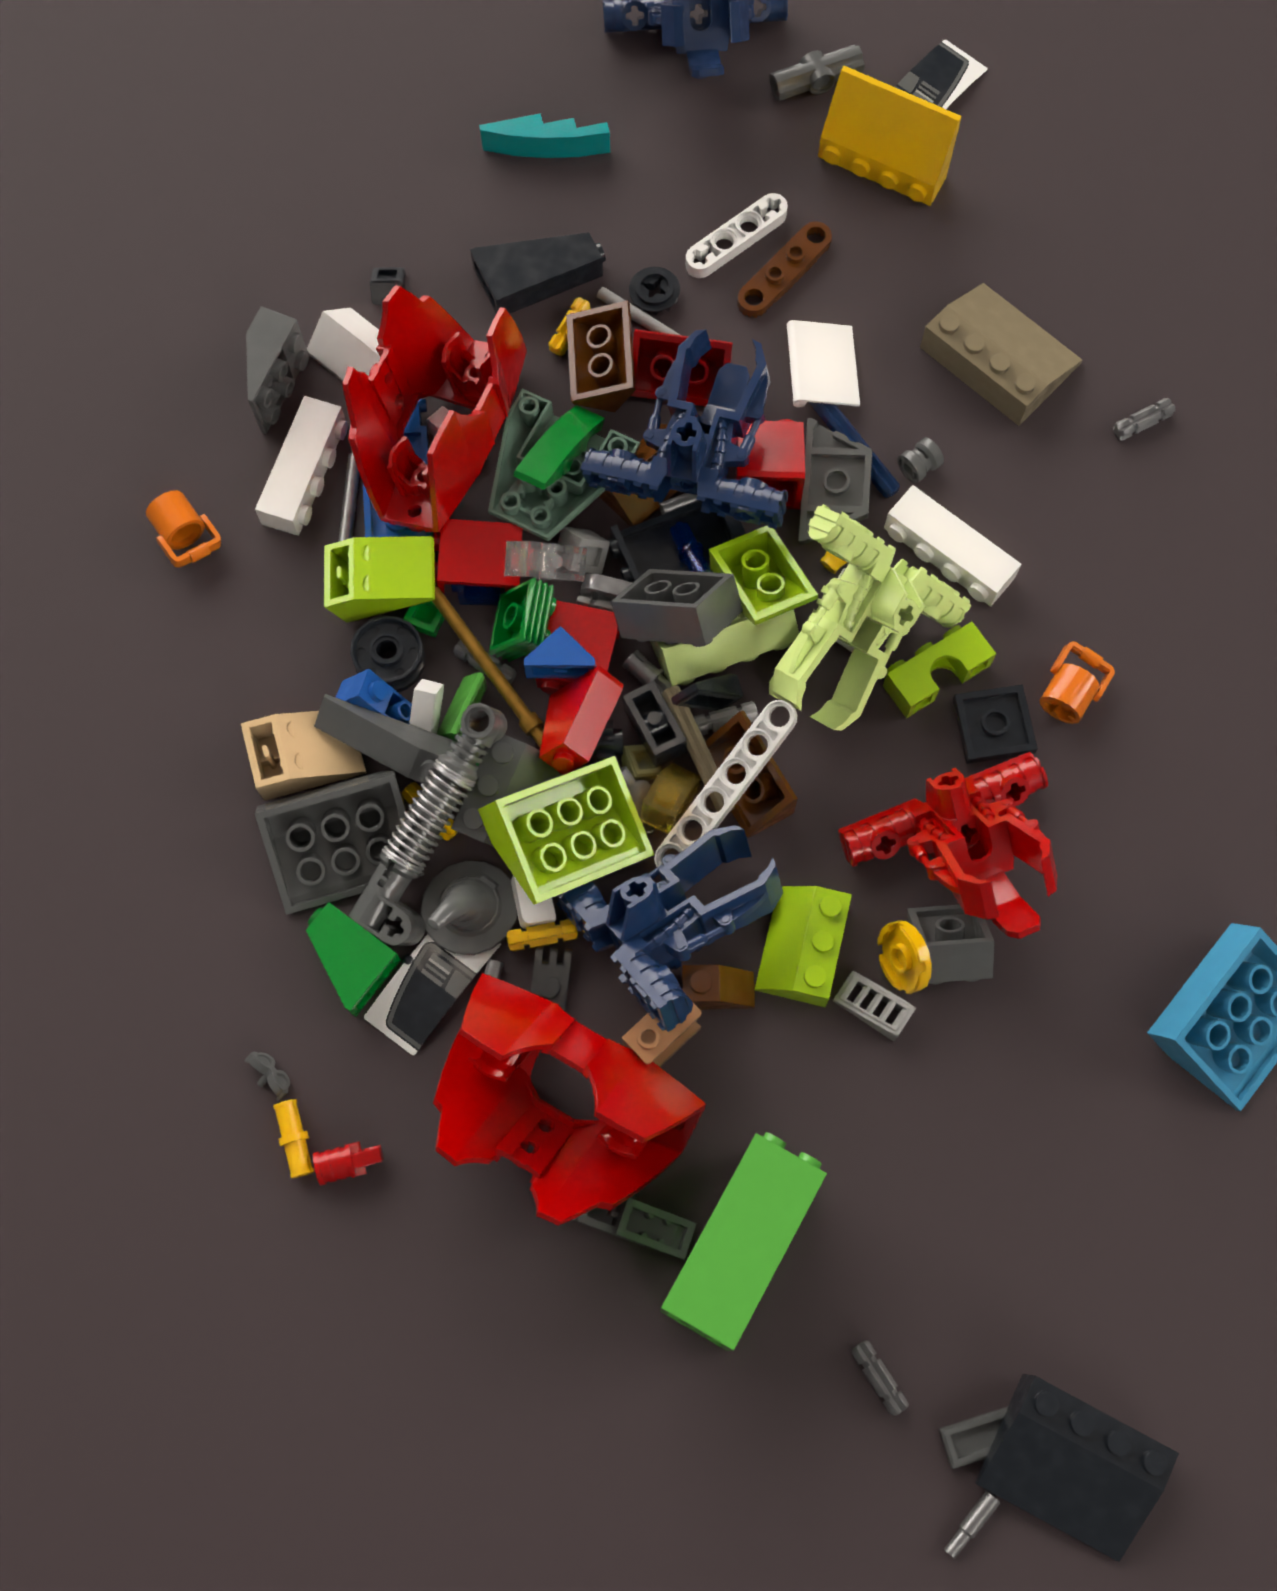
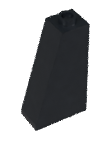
[470,232,606,314]

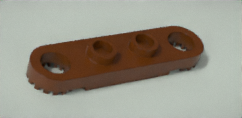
[737,221,832,318]

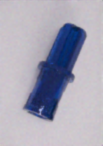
[670,521,713,573]

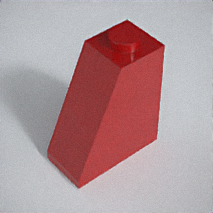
[539,665,624,775]

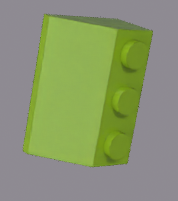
[754,886,852,1007]

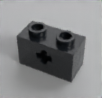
[623,681,687,767]

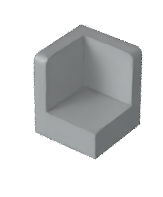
[555,527,610,574]

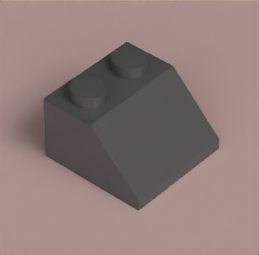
[907,904,994,985]

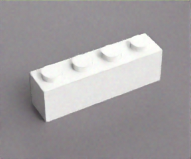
[255,396,348,536]
[884,485,1021,607]

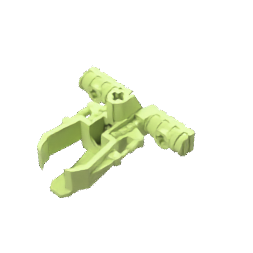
[769,504,971,731]

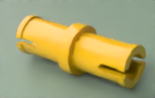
[273,1099,315,1179]

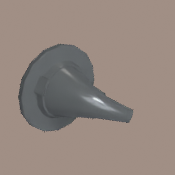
[421,861,517,955]

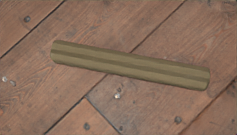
[662,685,735,812]

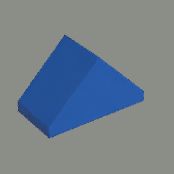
[524,626,596,678]

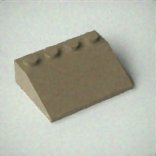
[920,283,1082,426]

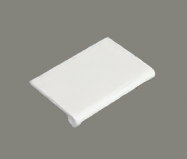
[787,320,860,407]

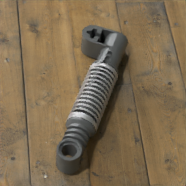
[349,703,507,946]

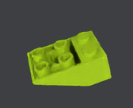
[324,536,435,623]

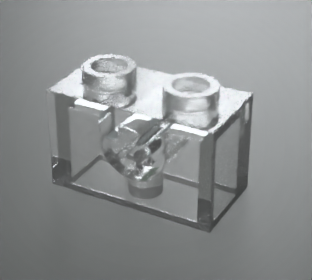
[504,541,587,582]

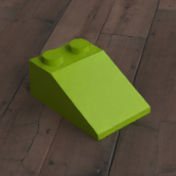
[709,525,818,625]

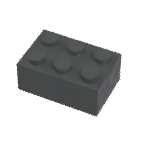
[611,569,743,647]

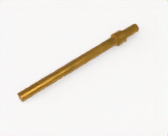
[432,587,544,747]

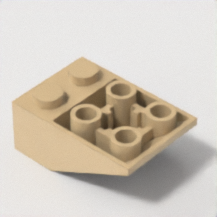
[241,711,367,801]

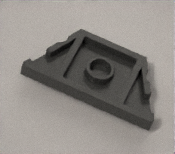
[799,418,873,545]

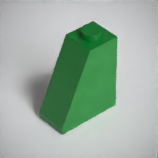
[306,902,401,1017]

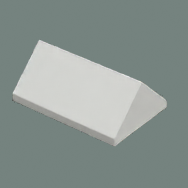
[307,308,381,382]

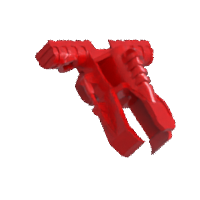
[838,752,1058,939]

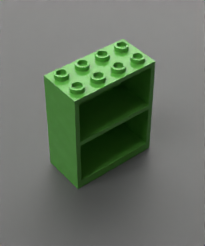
[660,1132,827,1351]

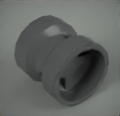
[897,437,944,484]

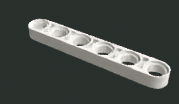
[654,700,798,867]

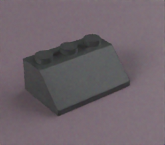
[451,735,560,847]

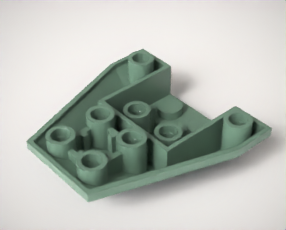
[488,388,641,541]

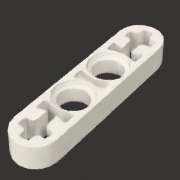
[685,193,788,278]

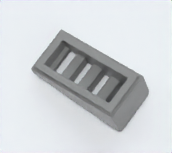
[833,971,916,1042]

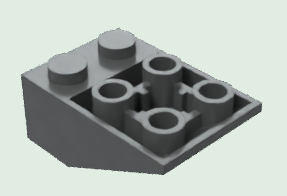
[246,306,309,434]

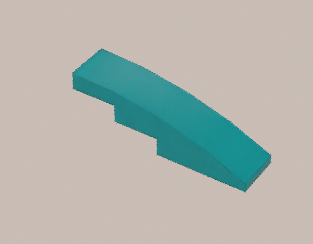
[479,113,611,158]

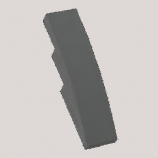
[572,1198,697,1260]

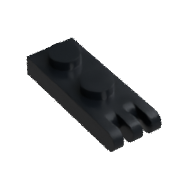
[531,946,573,1012]

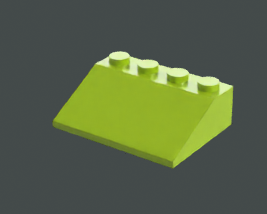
[478,756,655,905]

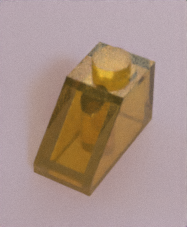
[640,762,702,834]

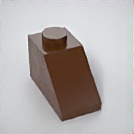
[681,965,755,1010]

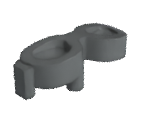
[244,1052,290,1102]

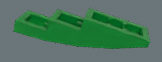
[513,405,605,490]

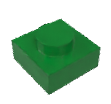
[403,601,445,638]

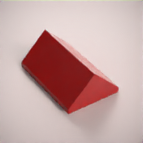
[631,329,733,406]

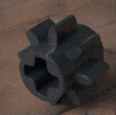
[592,720,623,762]

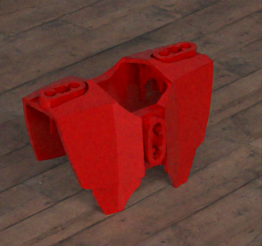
[342,285,527,532]
[433,973,706,1226]

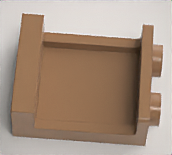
[621,1003,702,1067]

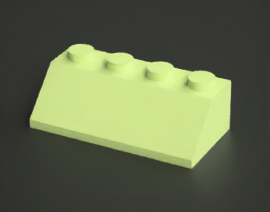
[650,609,799,686]

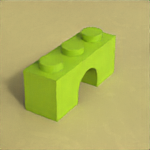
[883,621,996,719]

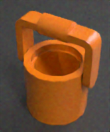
[146,490,221,568]
[1039,641,1115,724]

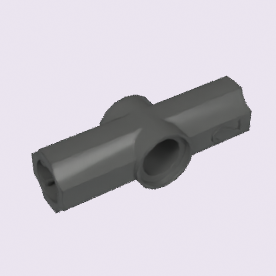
[769,44,865,101]

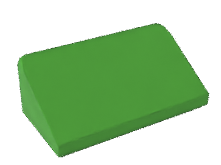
[437,672,487,742]

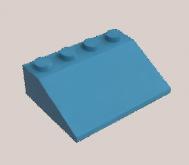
[1147,923,1277,1111]

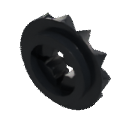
[629,267,680,315]

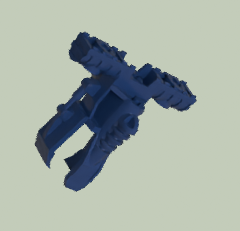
[602,0,788,79]
[580,329,788,529]
[556,825,783,1032]

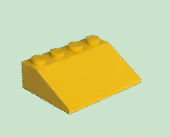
[818,66,962,206]

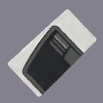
[895,40,988,109]
[364,934,501,1055]

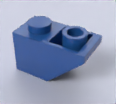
[335,669,412,724]

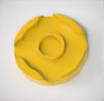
[877,920,932,994]

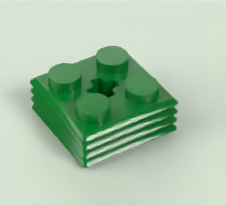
[489,577,556,662]

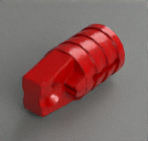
[313,1141,384,1186]

